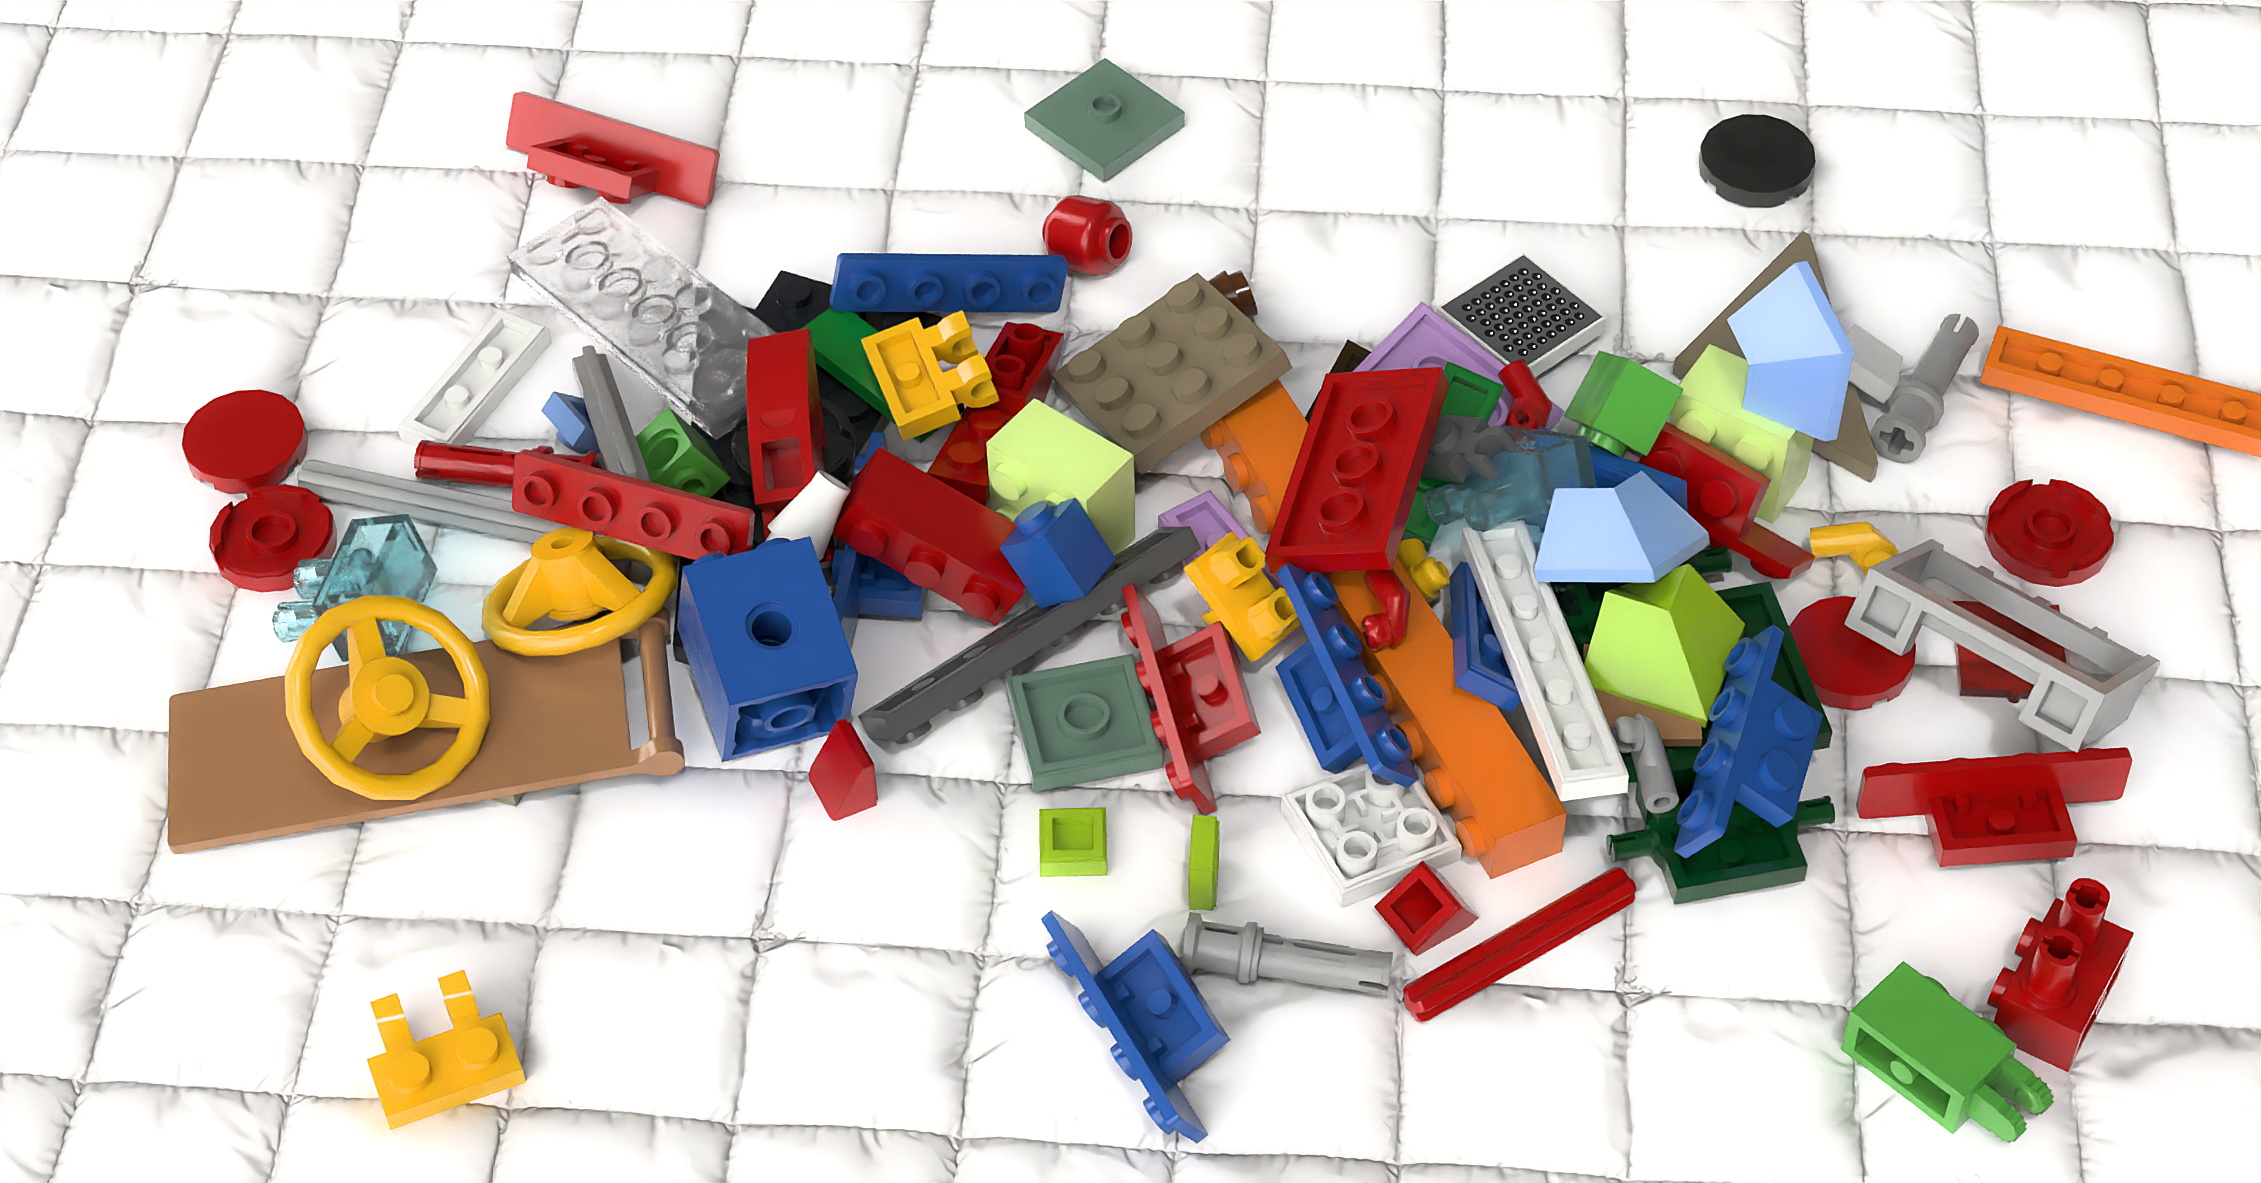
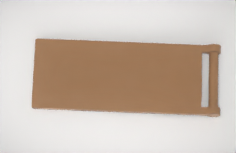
[167,607,685,854]

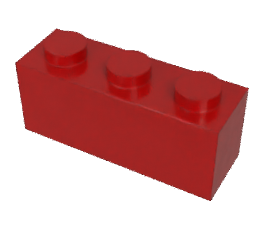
[832,447,1026,626]

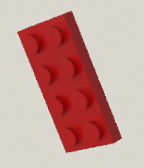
[1265,367,1449,574]

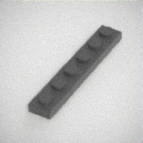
[858,526,1201,745]

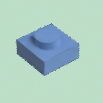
[541,391,601,454]

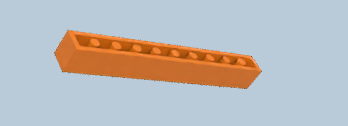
[1199,379,1567,879]

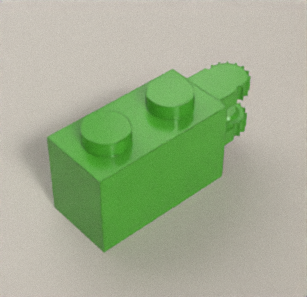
[1564,351,1683,457]
[1841,961,2054,1143]

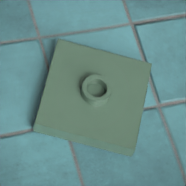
[1024,58,1185,182]
[1006,654,1163,792]

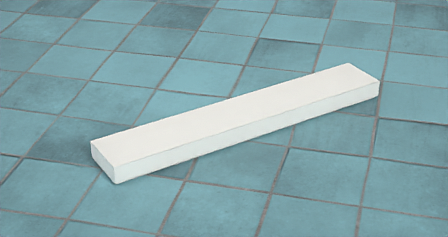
[1461,520,1629,802]

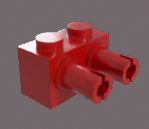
[1987,878,2134,1072]

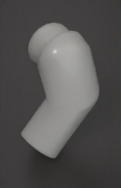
[1611,713,1679,813]

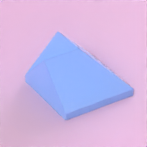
[1727,261,1854,442]
[1534,470,1710,583]

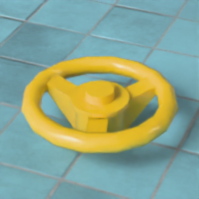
[481,526,677,656]
[285,595,491,800]

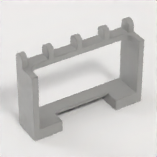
[1844,539,2161,753]

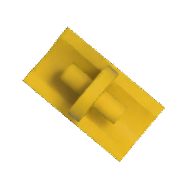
[1183,530,1300,663]

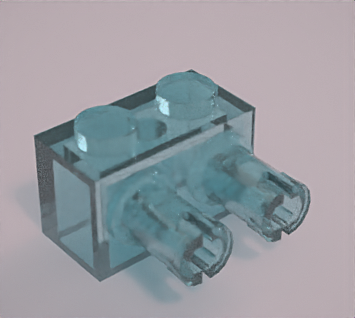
[1425,425,1597,533]
[272,513,438,662]

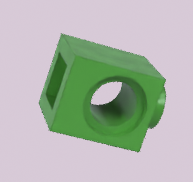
[635,406,731,498]

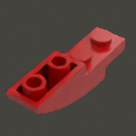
[927,321,1064,506]
[746,328,835,569]

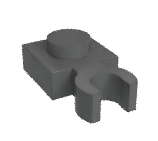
[1421,414,1519,483]

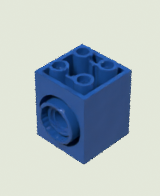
[677,536,858,762]

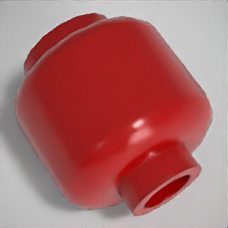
[1042,195,1133,276]

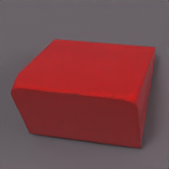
[809,718,878,821]
[1374,860,1479,956]

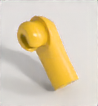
[1810,521,1899,577]
[1396,538,1450,603]

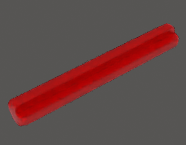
[1402,867,1637,1022]

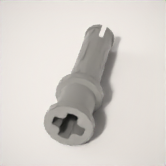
[1870,313,1979,463]
[1181,912,1393,997]

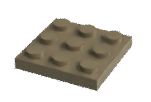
[1051,272,1293,474]

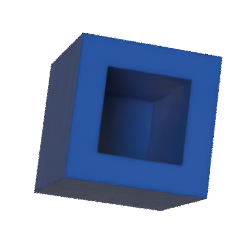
[1000,498,1116,608]

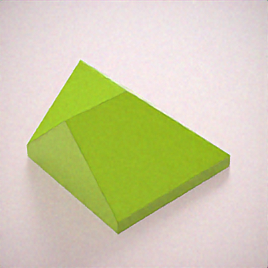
[1584,563,1745,728]

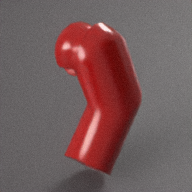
[1498,359,1552,444]
[1361,568,1411,650]

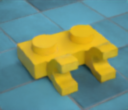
[861,310,999,442]
[367,969,526,1130]

